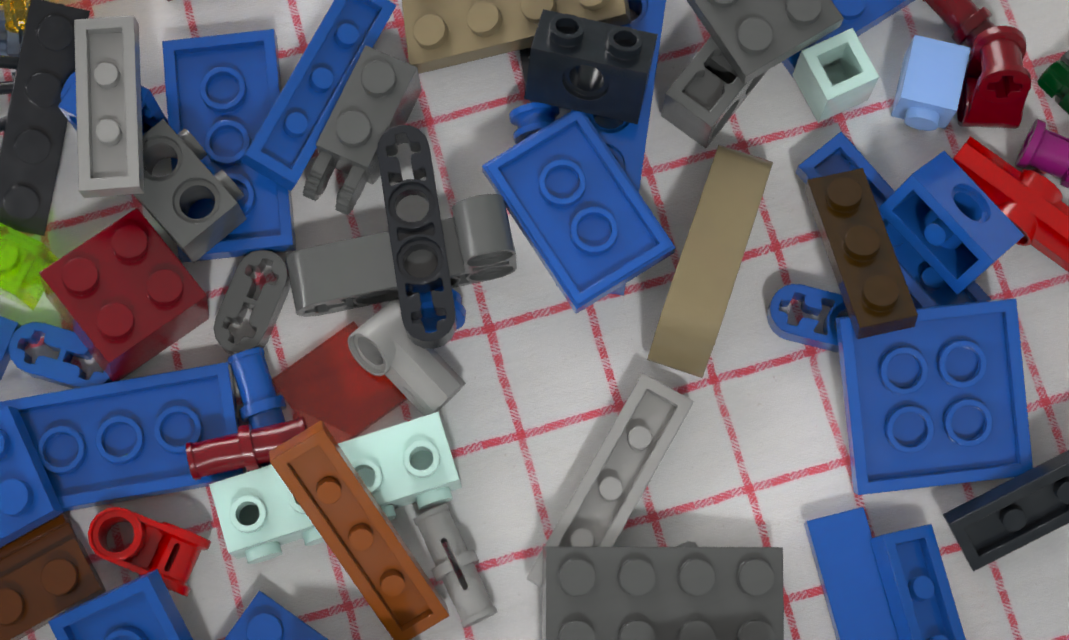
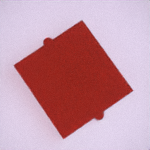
[272,321,408,444]

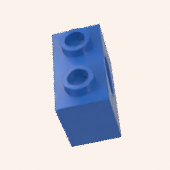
[878,151,1025,295]

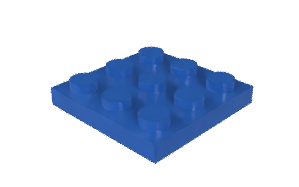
[836,298,1033,495]

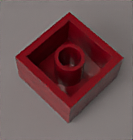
[39,208,209,382]

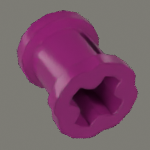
[1015,119,1069,188]

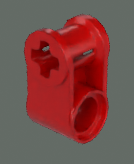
[88,507,211,597]

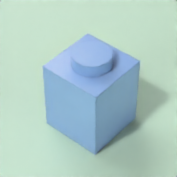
[891,35,971,131]

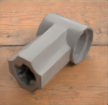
[347,300,466,416]

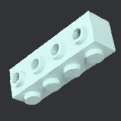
[209,412,462,564]

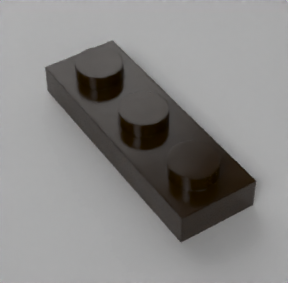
[805,168,918,339]

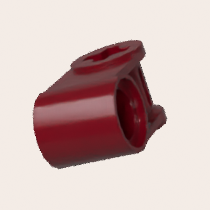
[957,26,1031,129]

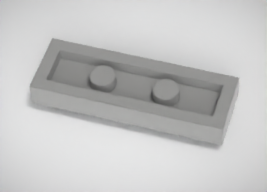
[74,15,144,198]

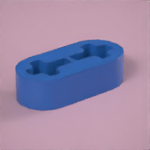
[8,322,112,389]

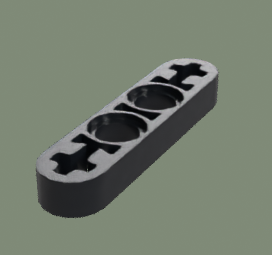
[377,125,457,349]

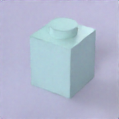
[793,28,879,123]

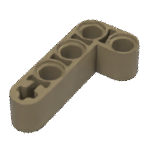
[647,145,773,378]

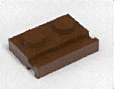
[0,514,106,640]

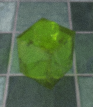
[0,223,58,311]

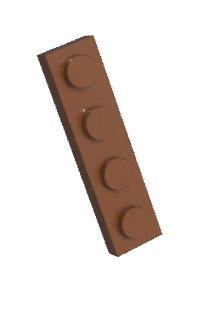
[269,420,450,640]

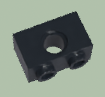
[524,9,658,124]

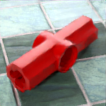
[953,136,1069,272]

